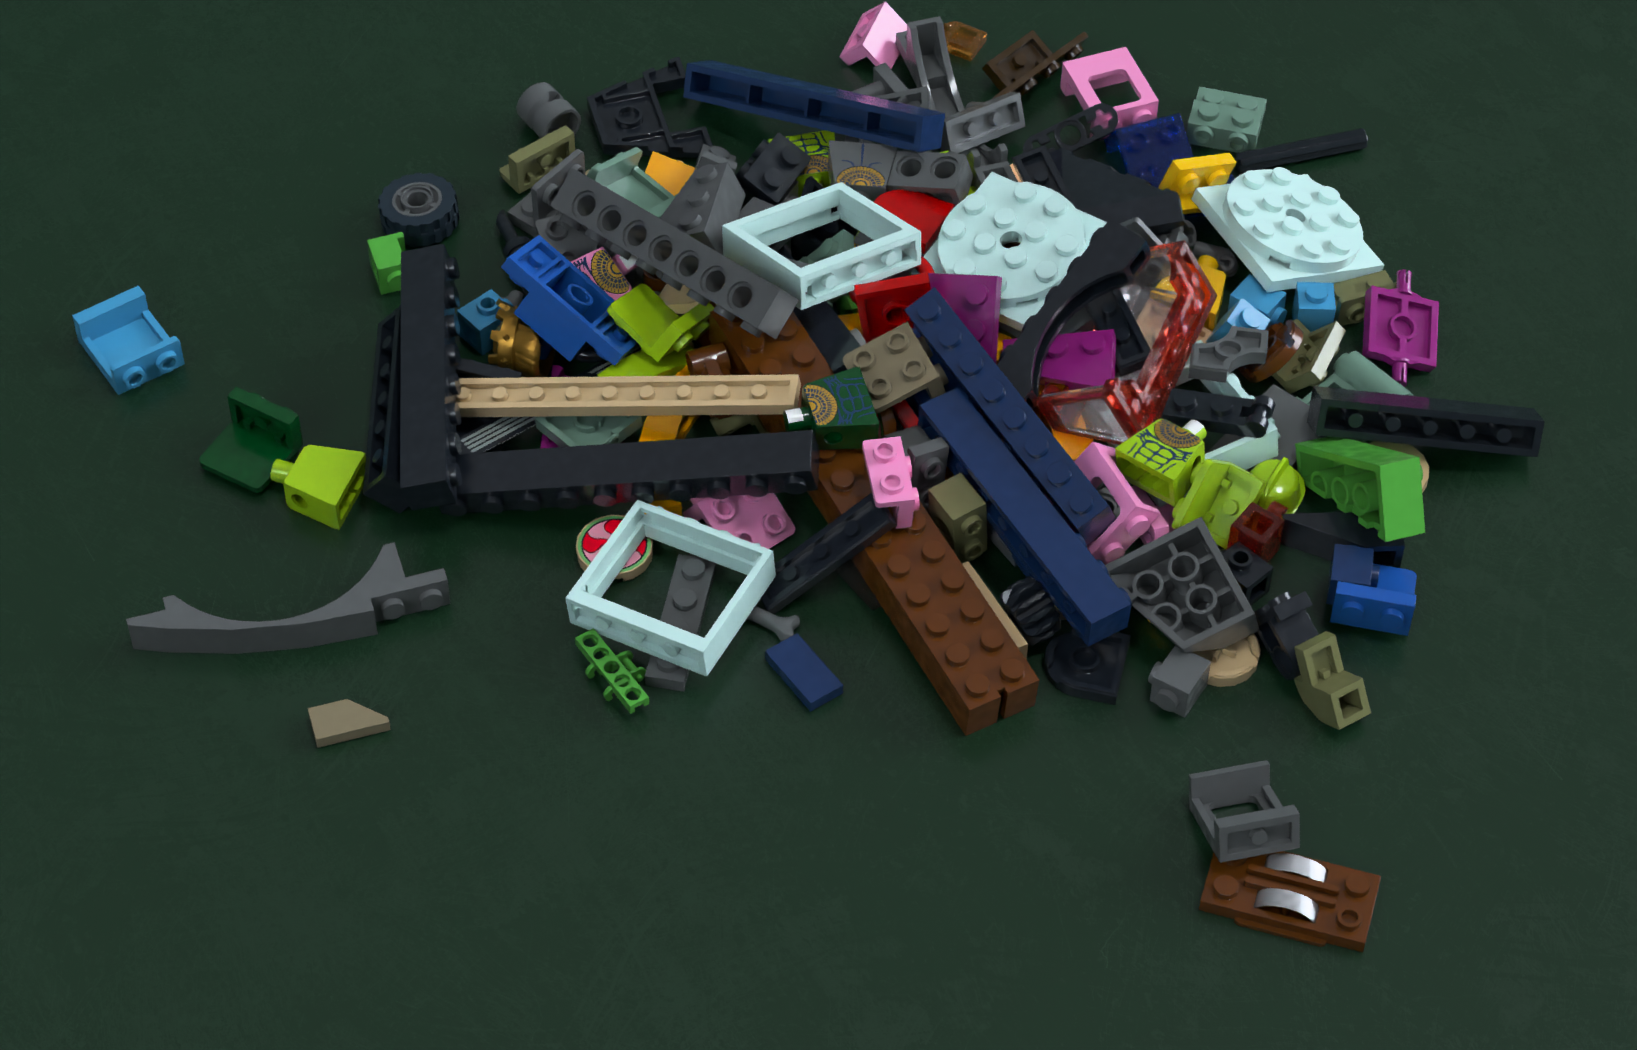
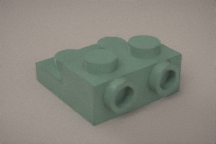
[1185,86,1267,153]

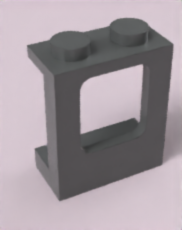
[1189,760,1300,863]

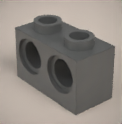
[887,150,973,206]

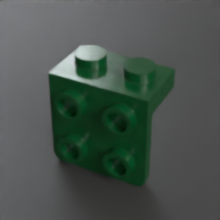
[199,387,303,493]

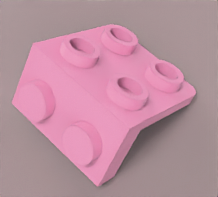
[682,493,795,549]

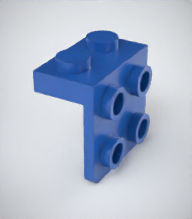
[1330,564,1417,636]

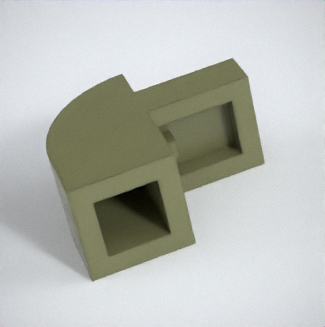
[1294,631,1371,730]

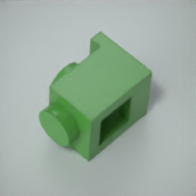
[367,232,406,295]

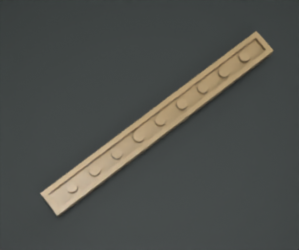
[456,374,801,417]

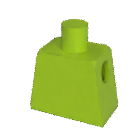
[270,445,366,530]

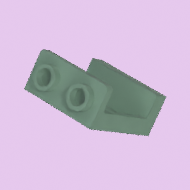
[587,147,677,218]

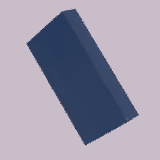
[765,633,843,712]

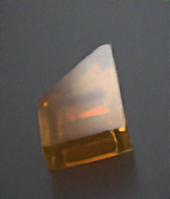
[944,21,987,61]

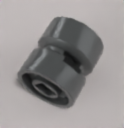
[516,82,581,138]

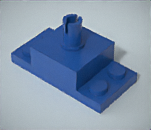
[501,235,639,366]

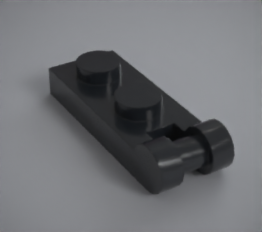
[1162,388,1276,438]

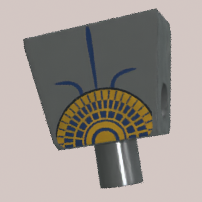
[828,140,897,208]

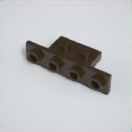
[982,30,1089,99]

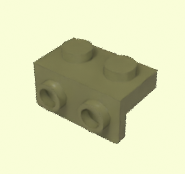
[1272,319,1346,394]

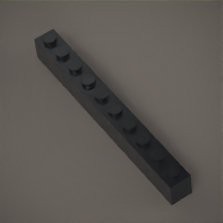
[438,430,820,516]

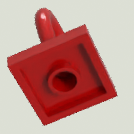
[848,256,934,343]

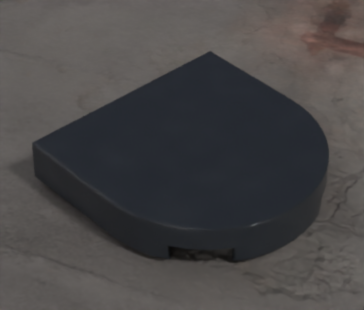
[1044,628,1131,705]

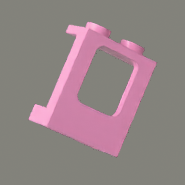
[1060,47,1159,140]
[1045,441,1161,565]

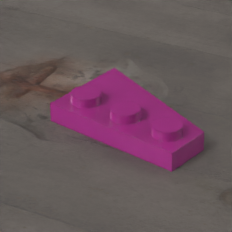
[1002,329,1116,398]

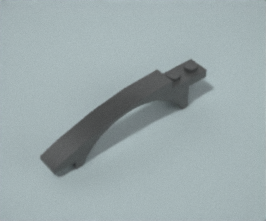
[895,16,1018,189]
[126,542,451,654]

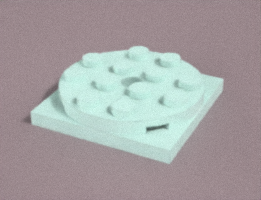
[1191,167,1384,292]
[911,172,1107,332]

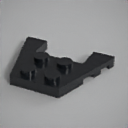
[587,57,713,158]

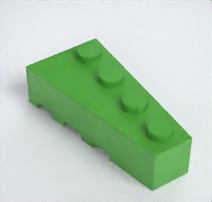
[1295,436,1425,542]

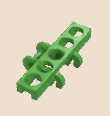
[575,628,649,714]

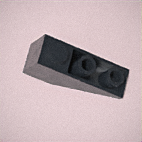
[1278,511,1405,568]

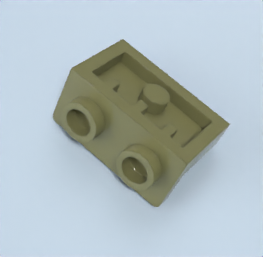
[499,125,575,194]
[1334,270,1396,326]

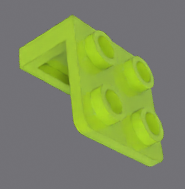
[607,283,714,362]
[1171,459,1268,550]

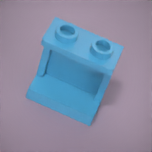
[72,286,185,395]

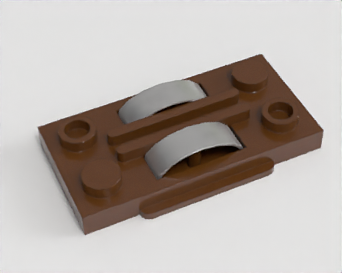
[1199,851,1381,952]

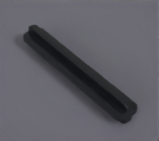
[1235,128,1368,173]

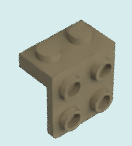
[843,322,949,413]

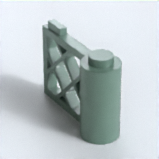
[1296,351,1413,442]

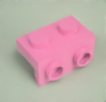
[862,436,920,529]

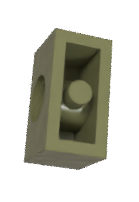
[928,473,987,563]

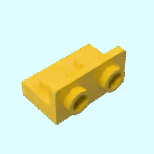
[1158,153,1237,214]

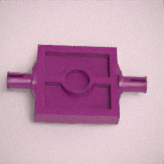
[1362,269,1439,387]

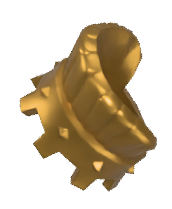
[488,299,555,377]

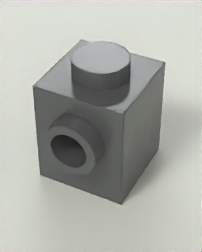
[1148,645,1211,718]

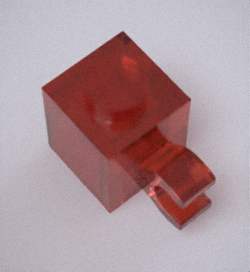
[1227,501,1288,563]

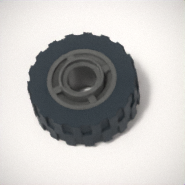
[378,173,460,247]

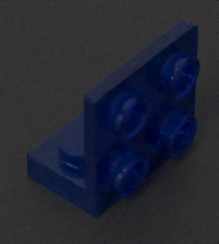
[1104,113,1194,188]

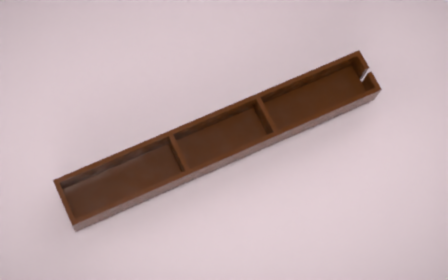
[709,299,1039,736]

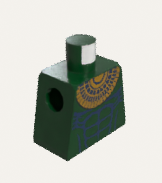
[783,366,879,450]

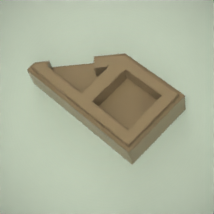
[308,699,391,748]

